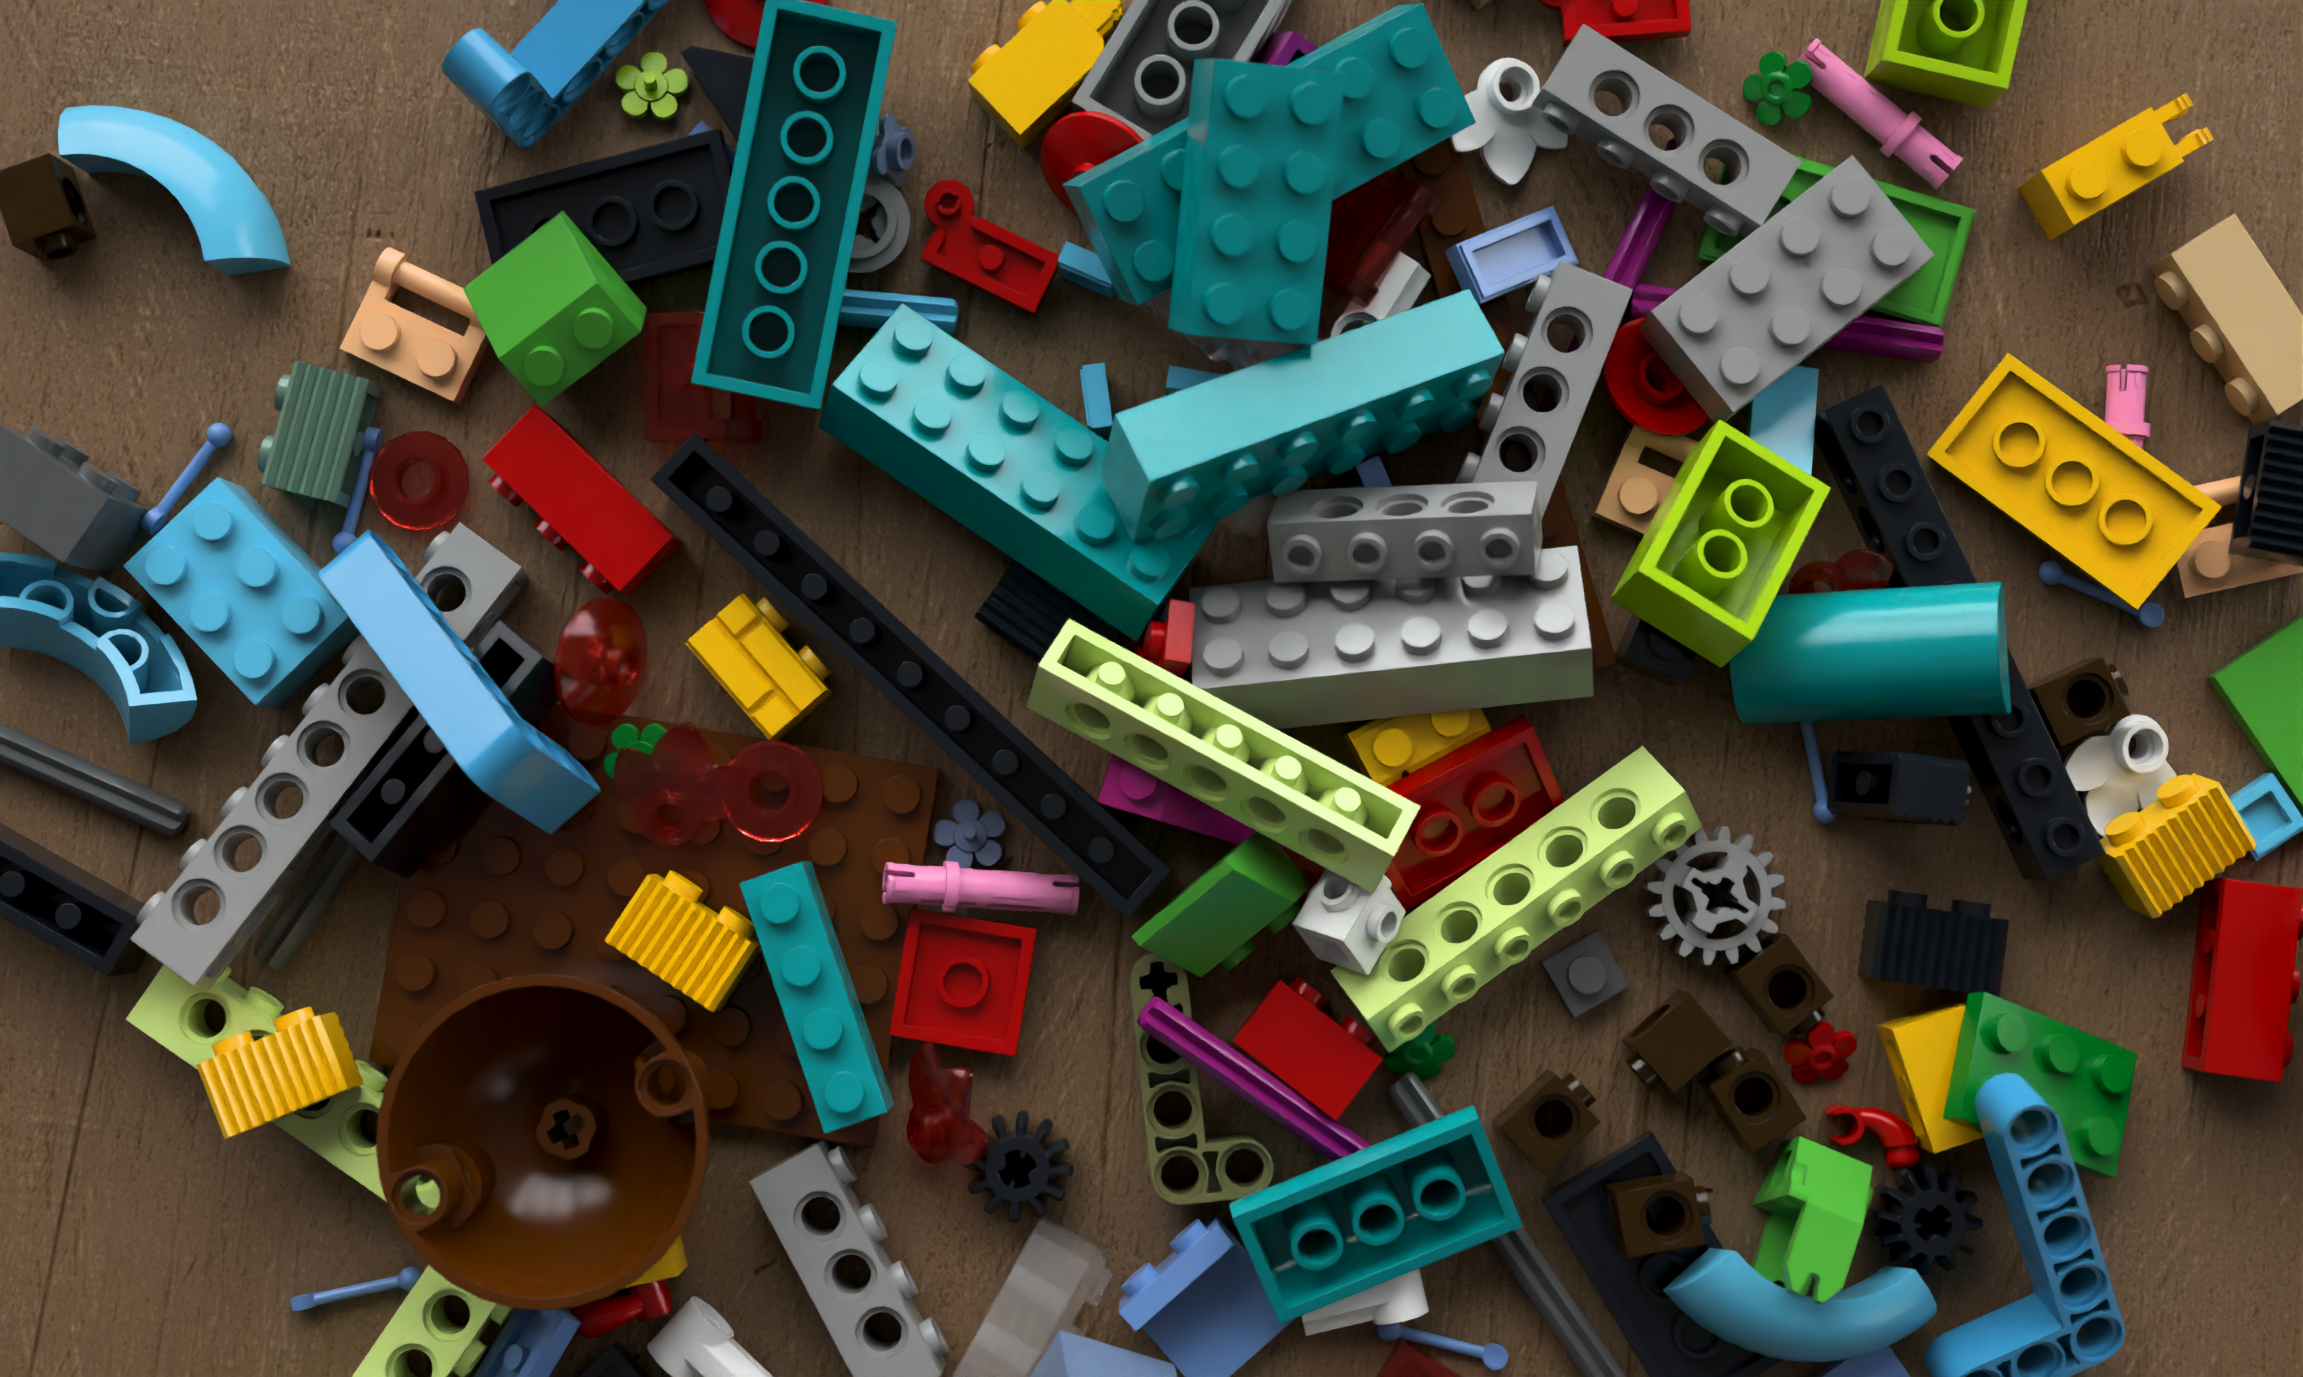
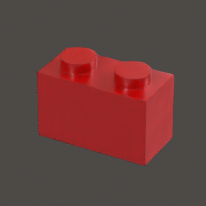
[1231,976,1383,1121]

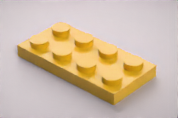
[1926,353,2222,611]

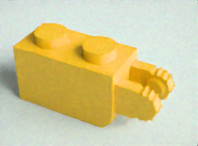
[967,0,1125,150]
[2018,93,2214,241]

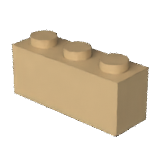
[2149,213,2303,424]

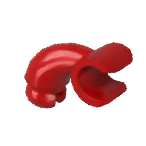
[1824,1103,1920,1168]
[572,1280,672,1338]

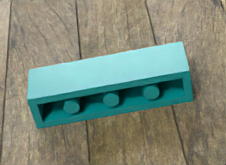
[739,861,894,1134]

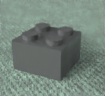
[0,425,150,575]

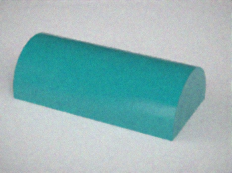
[1729,582,2011,725]
[1230,1105,1523,1324]

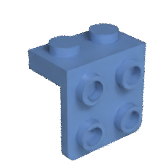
[1119,1215,1294,1377]

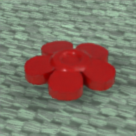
[1783,1022,1857,1084]

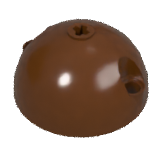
[376,974,710,1310]

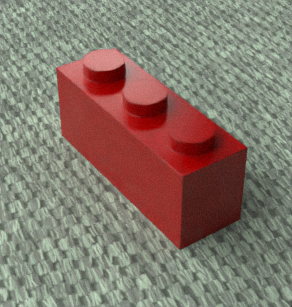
[482,404,683,597]
[2181,878,2303,1082]

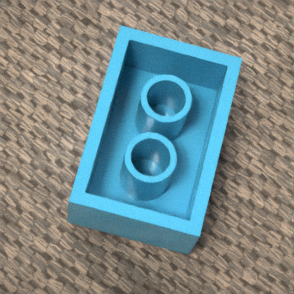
[123,477,360,709]

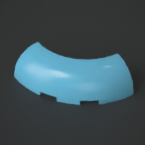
[58,105,291,276]
[0,552,197,744]
[1663,1248,1937,1362]

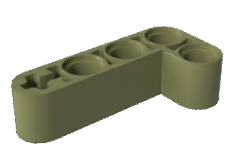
[1130,951,1274,1205]

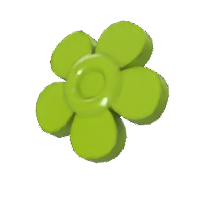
[615,52,689,121]

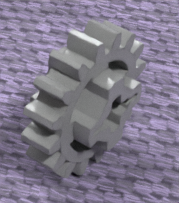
[1642,826,1786,965]

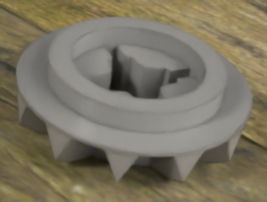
[848,174,910,274]

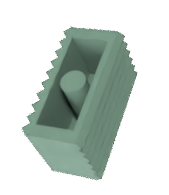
[257,361,383,508]

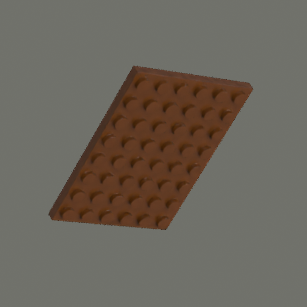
[369,703,941,1148]

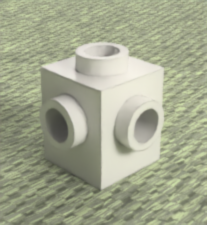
[1292,869,1406,975]

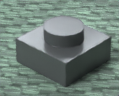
[1539,930,1629,1018]

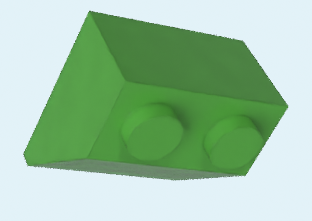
[464,210,647,407]
[1131,831,1312,977]

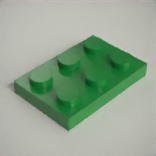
[1943,992,2138,1178]

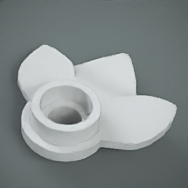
[1449,58,1568,186]
[2063,714,2177,837]

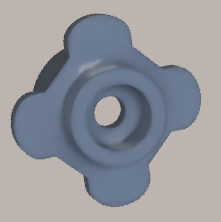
[868,113,915,187]

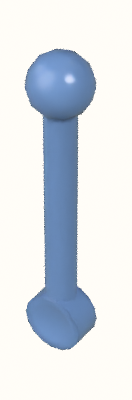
[140,423,232,535]
[333,426,384,554]
[2038,560,2164,628]
[1800,722,1837,824]
[290,1267,422,1311]
[1377,1322,1508,1370]

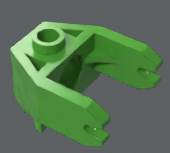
[1751,1136,1873,1304]

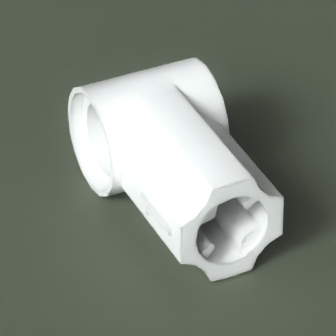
[1329,247,1431,338]
[1301,1268,1429,1336]
[647,1296,773,1377]

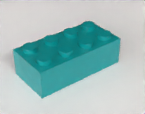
[1168,58,1346,345]

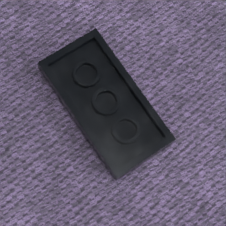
[474,128,732,287]
[1540,1131,1782,1377]

